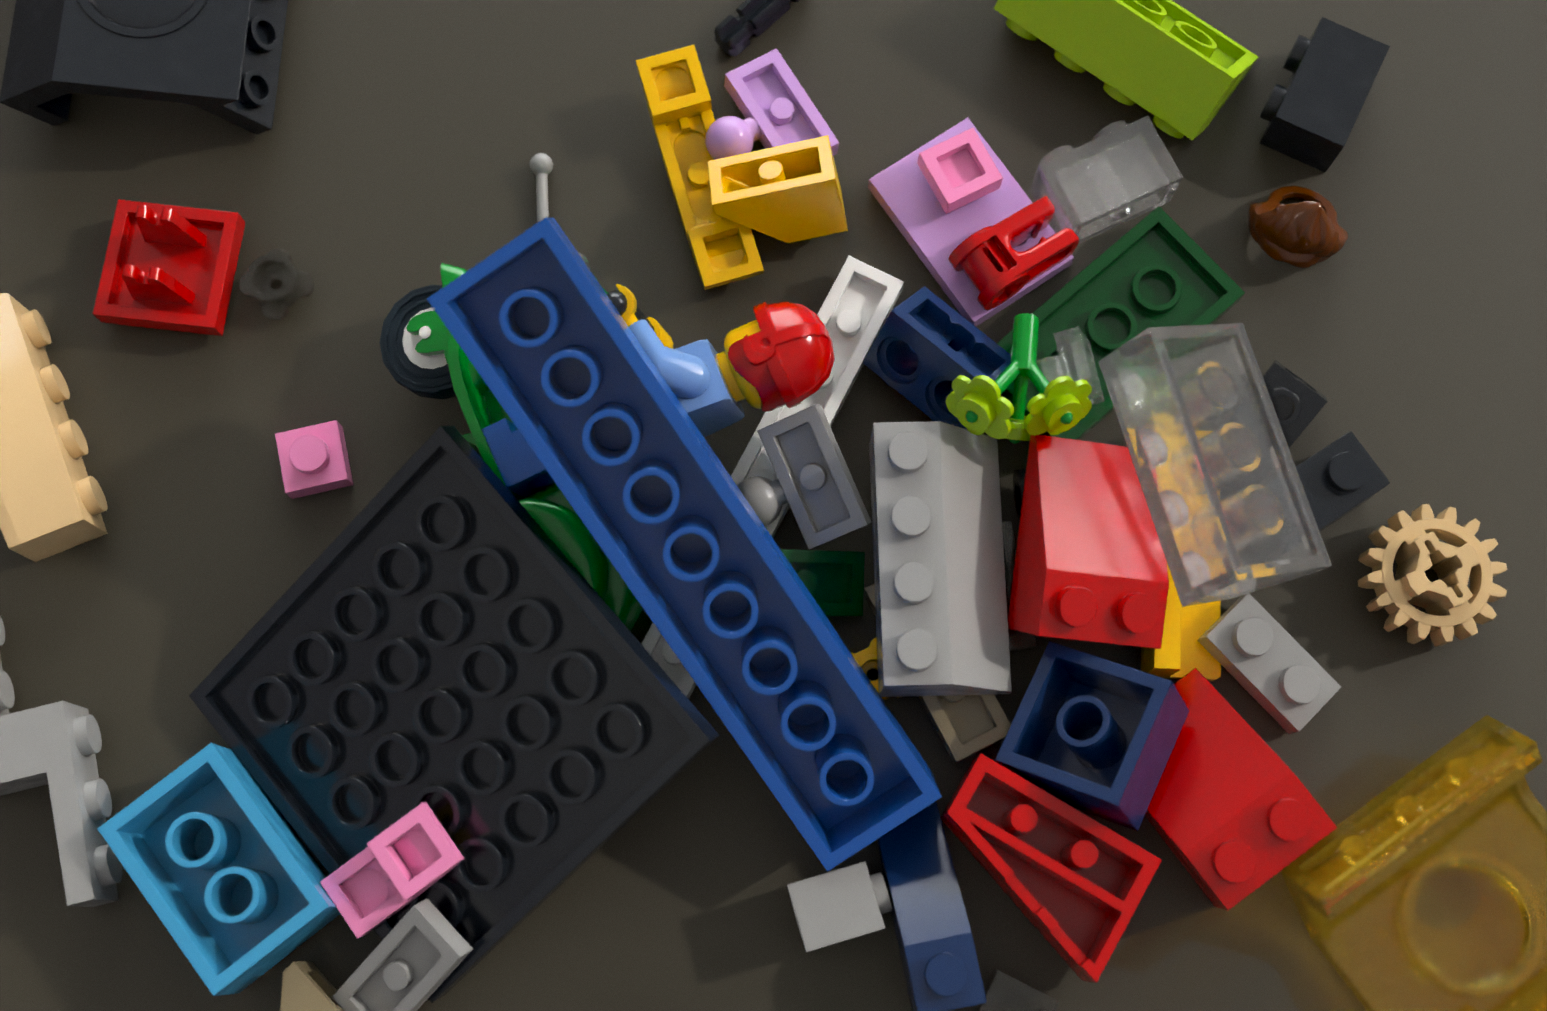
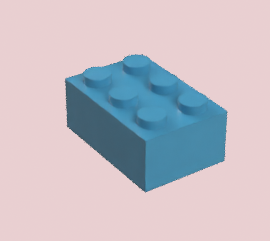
[97,743,341,996]

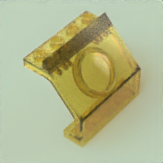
[1280,715,1547,1011]

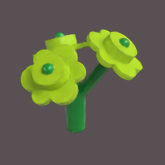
[946,313,1092,444]

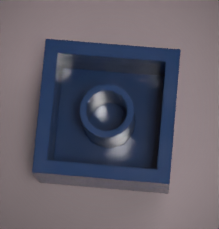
[995,641,1189,831]

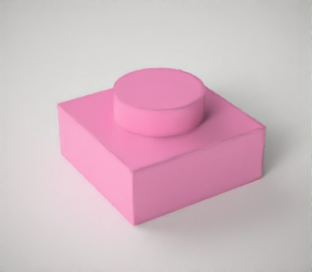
[917,127,1003,214]
[275,420,353,499]

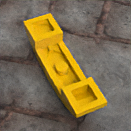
[636,44,764,290]

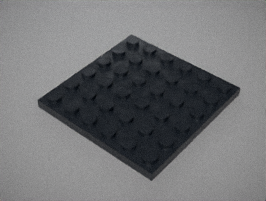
[189,426,720,1003]

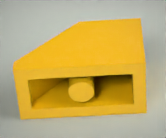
[707,135,848,243]

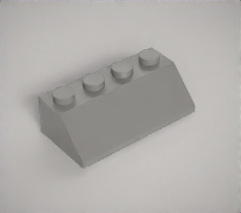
[869,421,1012,697]

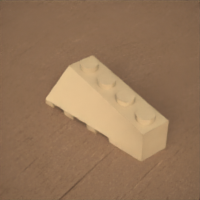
[0,293,108,562]

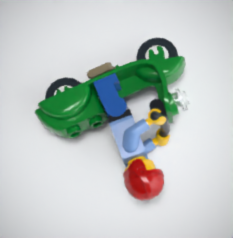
[379,252,835,631]

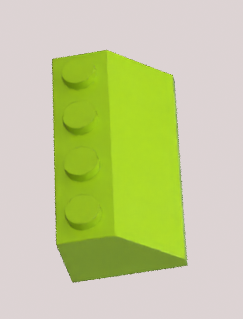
[993,0,1259,141]

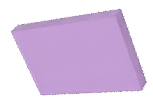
[868,118,1074,327]

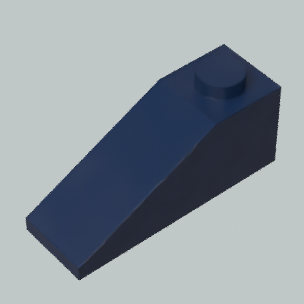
[877,801,987,1011]

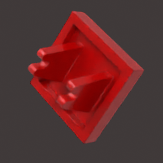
[93,199,246,336]

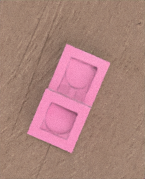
[320,802,465,939]

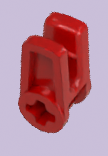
[948,196,1080,310]

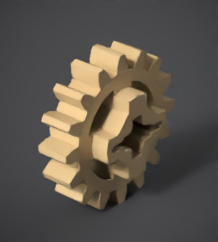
[1357,504,1507,647]

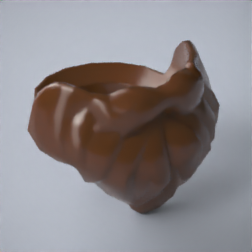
[1248,185,1348,268]

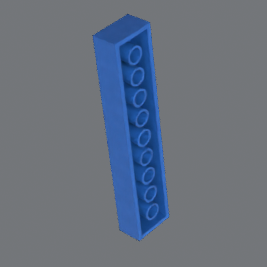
[427,217,942,871]

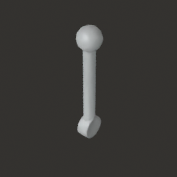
[529,153,553,223]

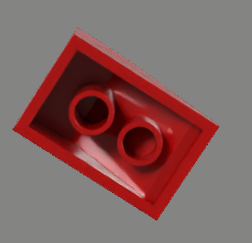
[1008,435,1169,649]
[1145,668,1337,911]

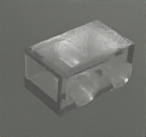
[1030,115,1183,244]

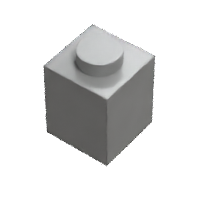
[787,861,892,952]

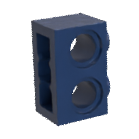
[863,286,1011,429]

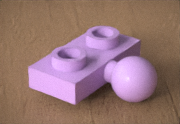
[705,48,839,160]

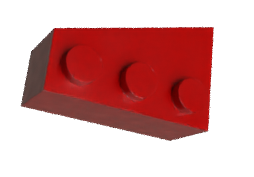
[941,753,1162,983]

